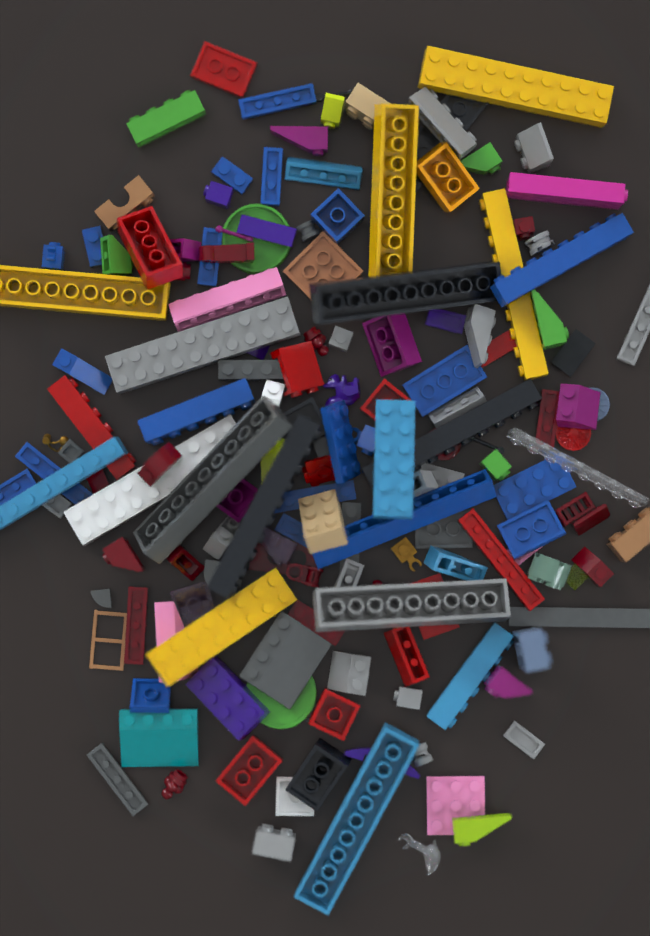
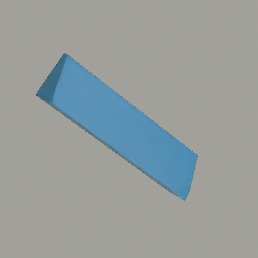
[285,157,363,190]

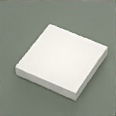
[276,776,314,816]

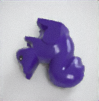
[323,374,361,406]

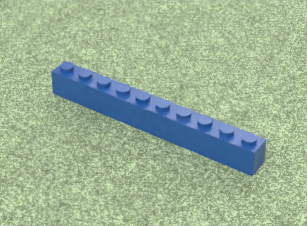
[312,469,497,569]

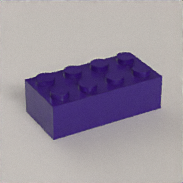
[186,657,270,740]

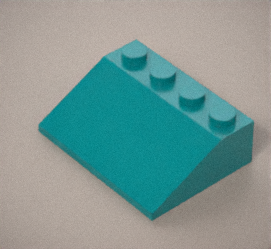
[119,708,199,767]

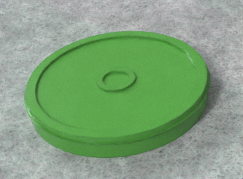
[221,204,290,274]
[246,677,317,729]

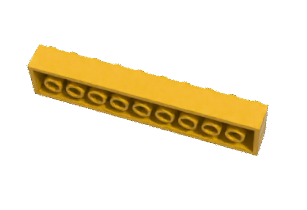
[417,46,614,128]
[368,104,419,276]
[0,265,170,321]

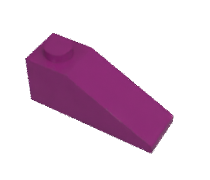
[270,126,328,156]

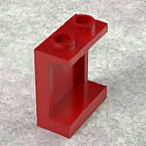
[270,341,324,398]

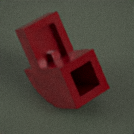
[137,442,182,487]

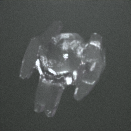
[398,833,441,875]

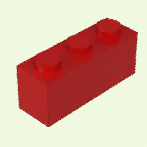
[384,627,430,687]

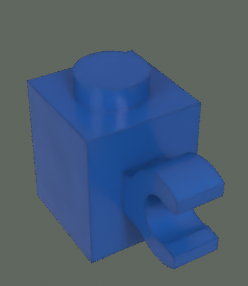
[42,242,65,271]
[353,424,375,457]

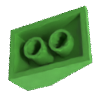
[530,289,569,350]

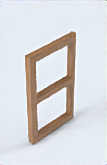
[89,610,127,671]

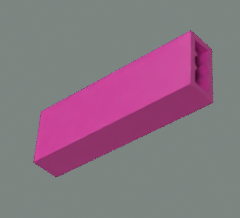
[506,172,628,210]

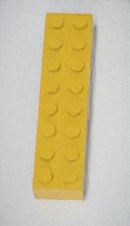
[145,568,297,687]

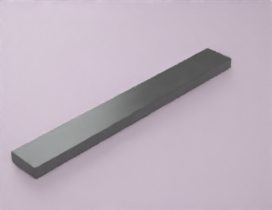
[508,607,650,628]

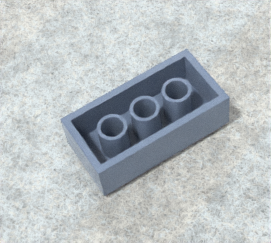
[512,627,552,673]

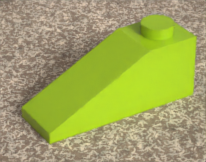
[452,813,512,846]

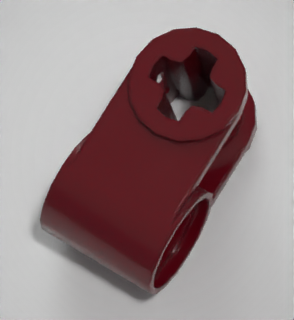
[286,563,324,588]

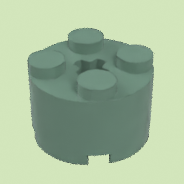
[527,552,572,590]

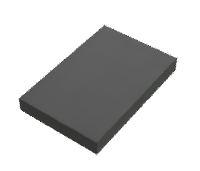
[415,510,473,549]

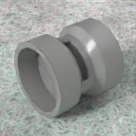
[413,742,433,767]

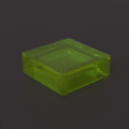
[566,564,588,591]

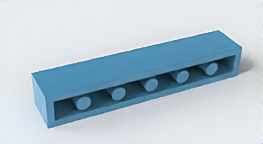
[426,622,514,730]

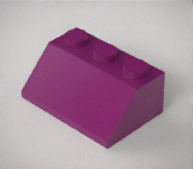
[362,313,422,377]
[483,665,533,698]

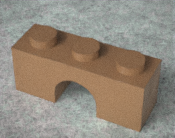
[94,175,154,232]

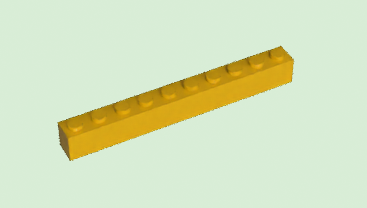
[479,188,548,381]

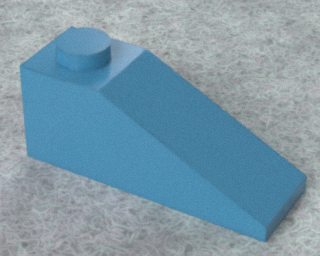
[424,545,488,581]

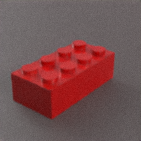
[117,206,183,290]

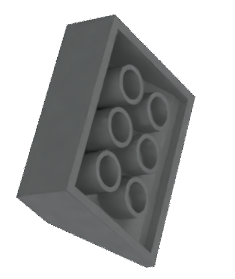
[239,611,332,709]

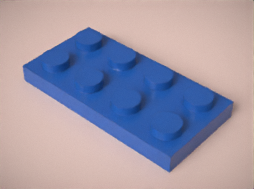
[402,345,487,417]
[320,400,360,484]
[494,453,576,520]

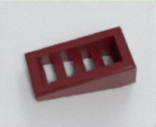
[554,492,596,528]

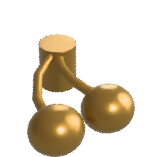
[42,434,69,452]

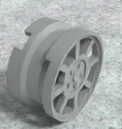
[524,230,555,256]

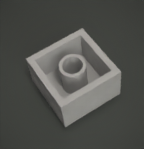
[252,824,296,862]

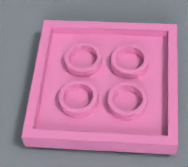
[426,776,485,835]

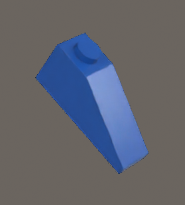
[52,348,113,395]

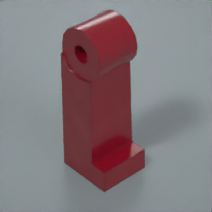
[199,242,255,263]

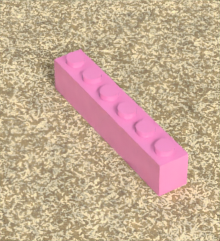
[168,267,286,332]

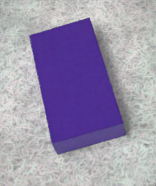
[425,309,466,335]

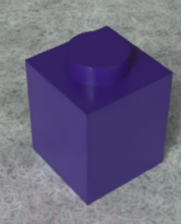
[203,181,234,209]

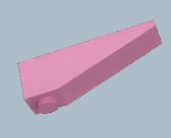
[154,601,199,683]

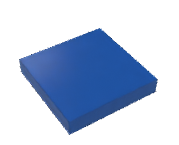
[130,678,171,713]

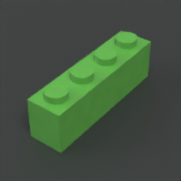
[126,90,206,147]

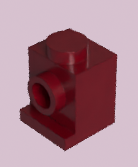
[513,216,535,241]

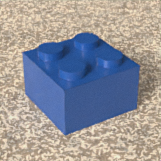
[311,188,365,245]

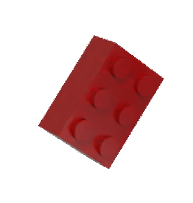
[216,734,283,806]

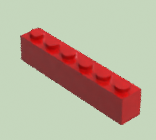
[47,375,137,480]

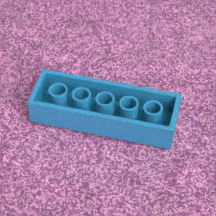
[373,400,415,520]

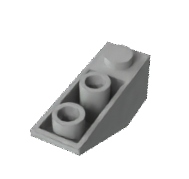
[464,304,496,368]

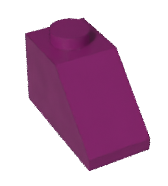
[170,238,201,262]

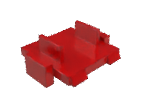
[302,454,336,487]

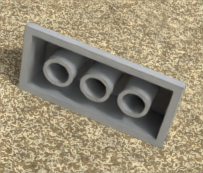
[408,87,477,161]

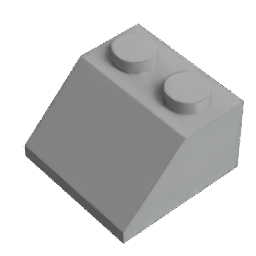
[514,122,554,173]
[327,651,371,696]

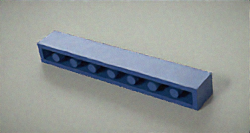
[490,213,634,307]

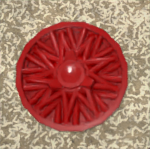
[556,425,591,451]

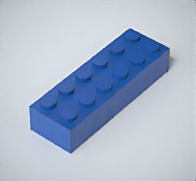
[137,378,255,446]

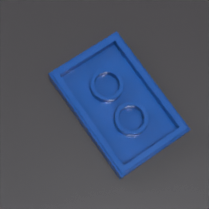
[497,500,566,560]

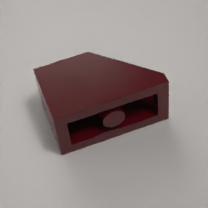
[166,544,205,581]
[571,546,614,587]

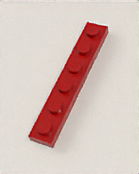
[457,508,545,611]

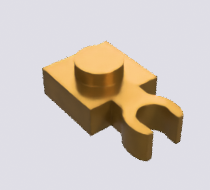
[391,537,422,571]

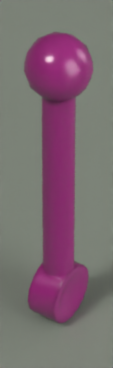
[216,225,254,242]

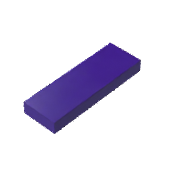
[237,214,297,248]

